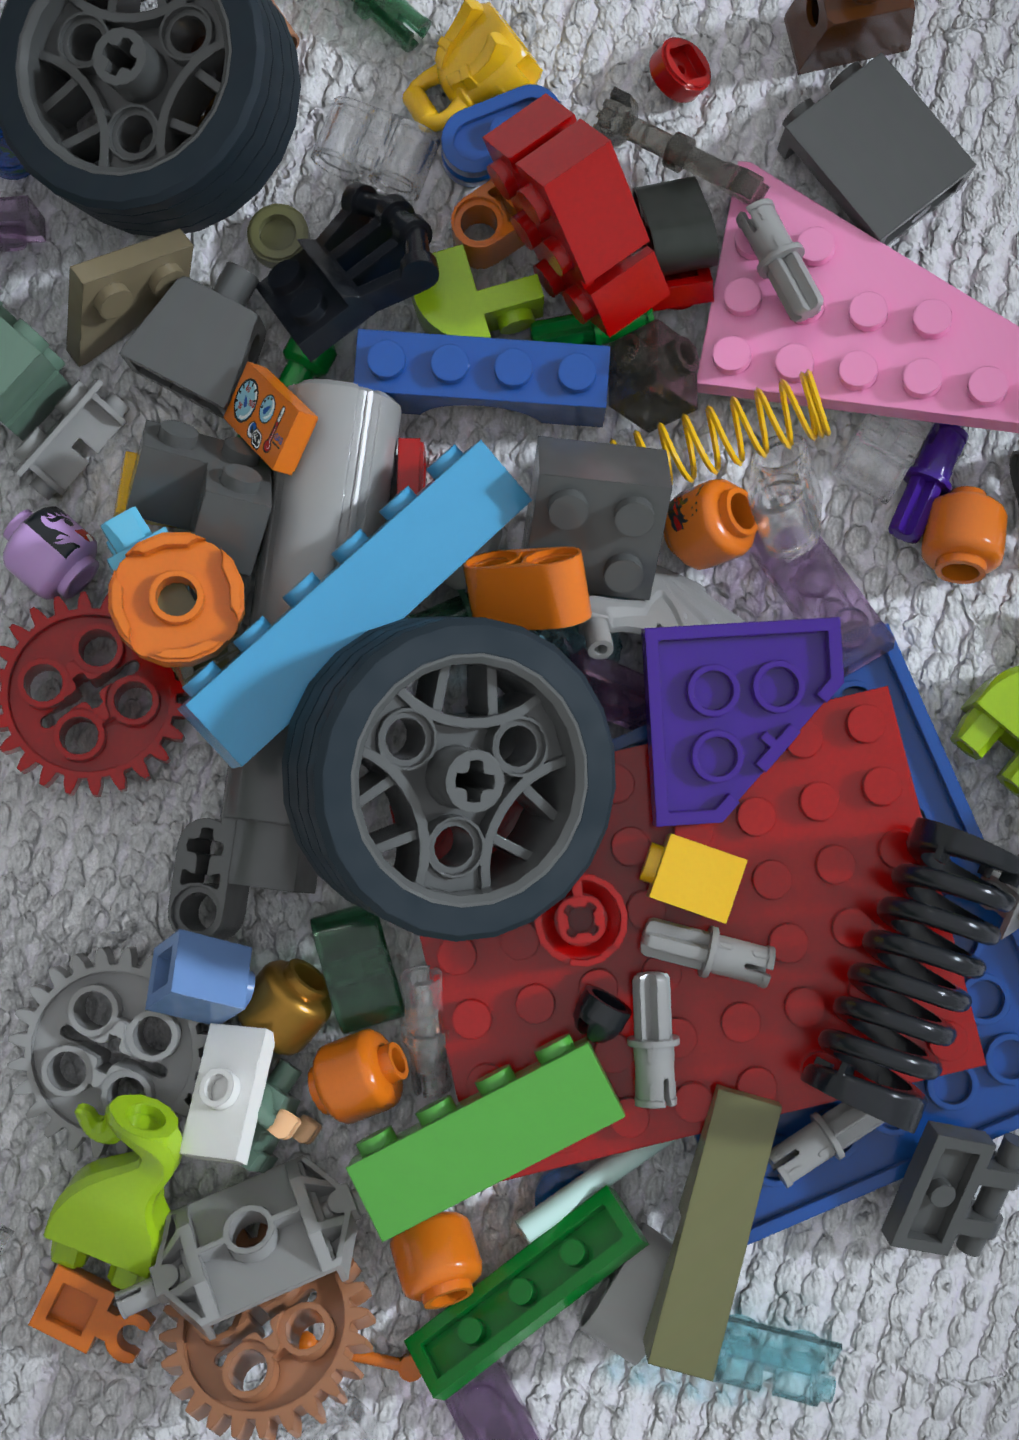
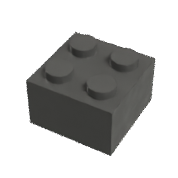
[522,436,672,600]

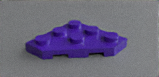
[641,617,844,827]

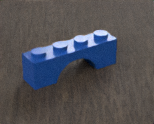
[353,329,611,428]

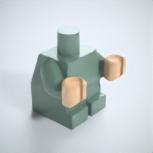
[241,1058,322,1173]

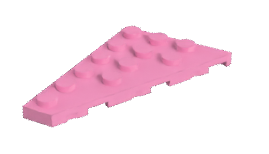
[696,161,1019,433]

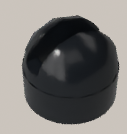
[573,985,632,1043]

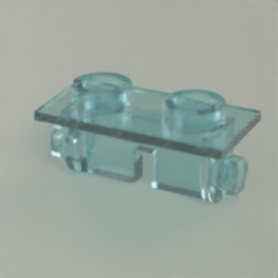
[713,1314,842,1407]

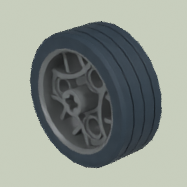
[0,0,301,237]
[282,616,616,942]

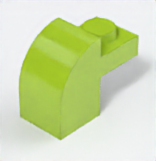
[411,244,544,338]

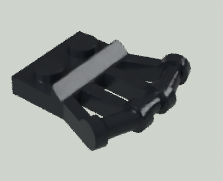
[256,182,439,362]

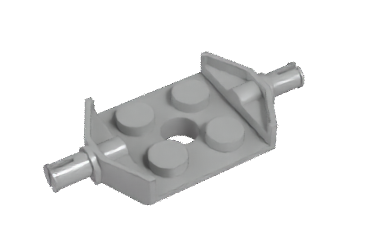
[114,1155,367,1341]

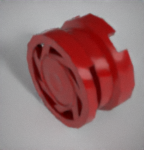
[535,874,628,967]

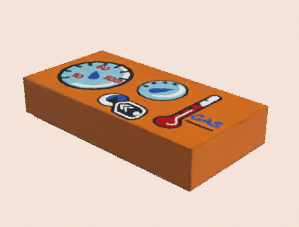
[223,361,318,476]

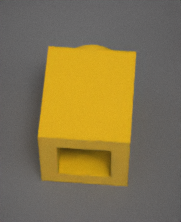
[639,833,748,924]

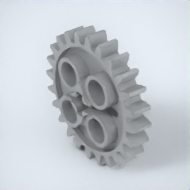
[7,946,208,1158]

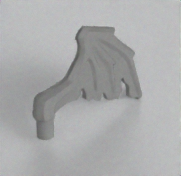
[578,565,745,660]

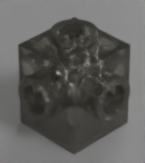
[608,318,699,433]

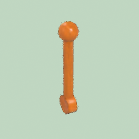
[299,1331,421,1382]

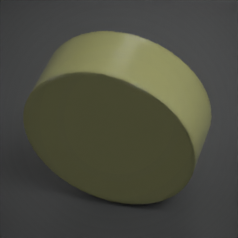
[247,204,311,269]

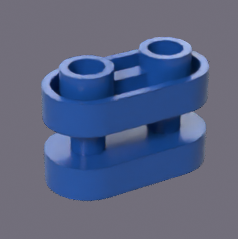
[441,84,560,187]

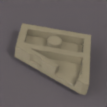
[66,228,193,367]

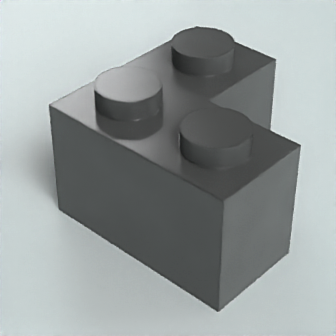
[125,419,272,576]

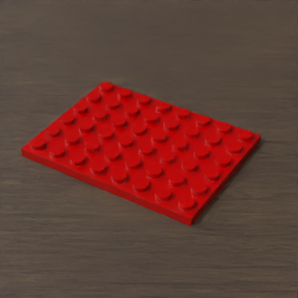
[389,686,987,1182]

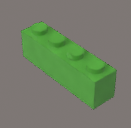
[346,1033,625,1242]

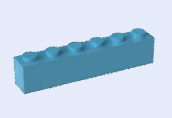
[177,440,532,768]

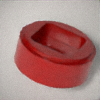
[649,37,711,103]

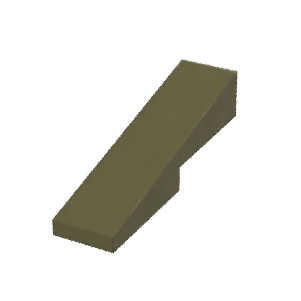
[643,1084,782,1382]

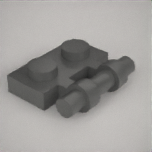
[881,1120,1019,1257]

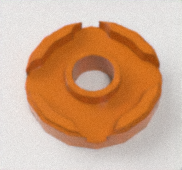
[108,532,245,667]

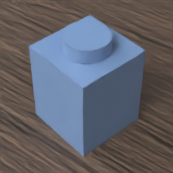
[145,929,255,1025]

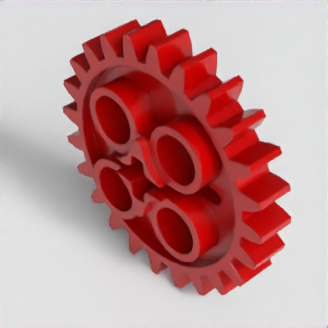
[0,591,188,797]

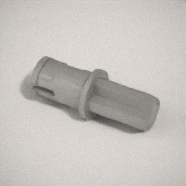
[736,198,824,323]
[640,918,776,988]
[627,971,680,1109]
[768,1102,885,1188]

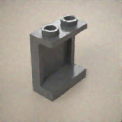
[777,52,977,246]

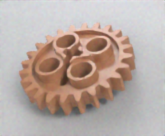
[159,1223,376,1440]

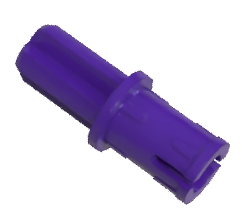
[888,422,969,544]

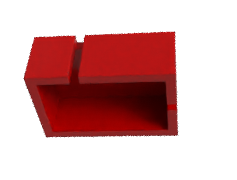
[482,93,671,338]

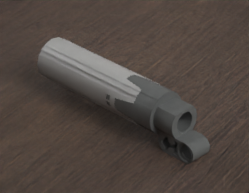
[168,379,402,940]

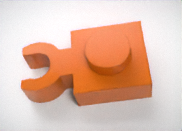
[28,1264,156,1364]

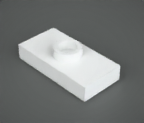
[180,1023,275,1165]

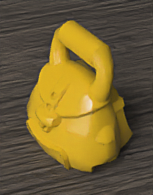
[402,0,543,134]

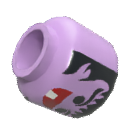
[3,506,99,599]

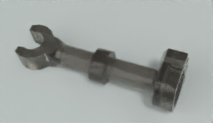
[593,86,770,206]

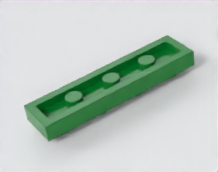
[404,1185,649,1401]

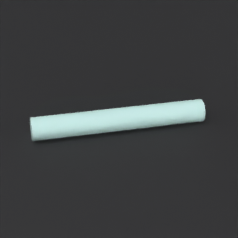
[515,1140,675,1244]

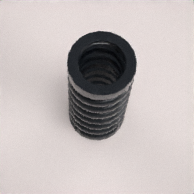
[800,817,1019,1133]

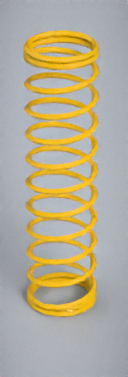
[609,369,831,485]

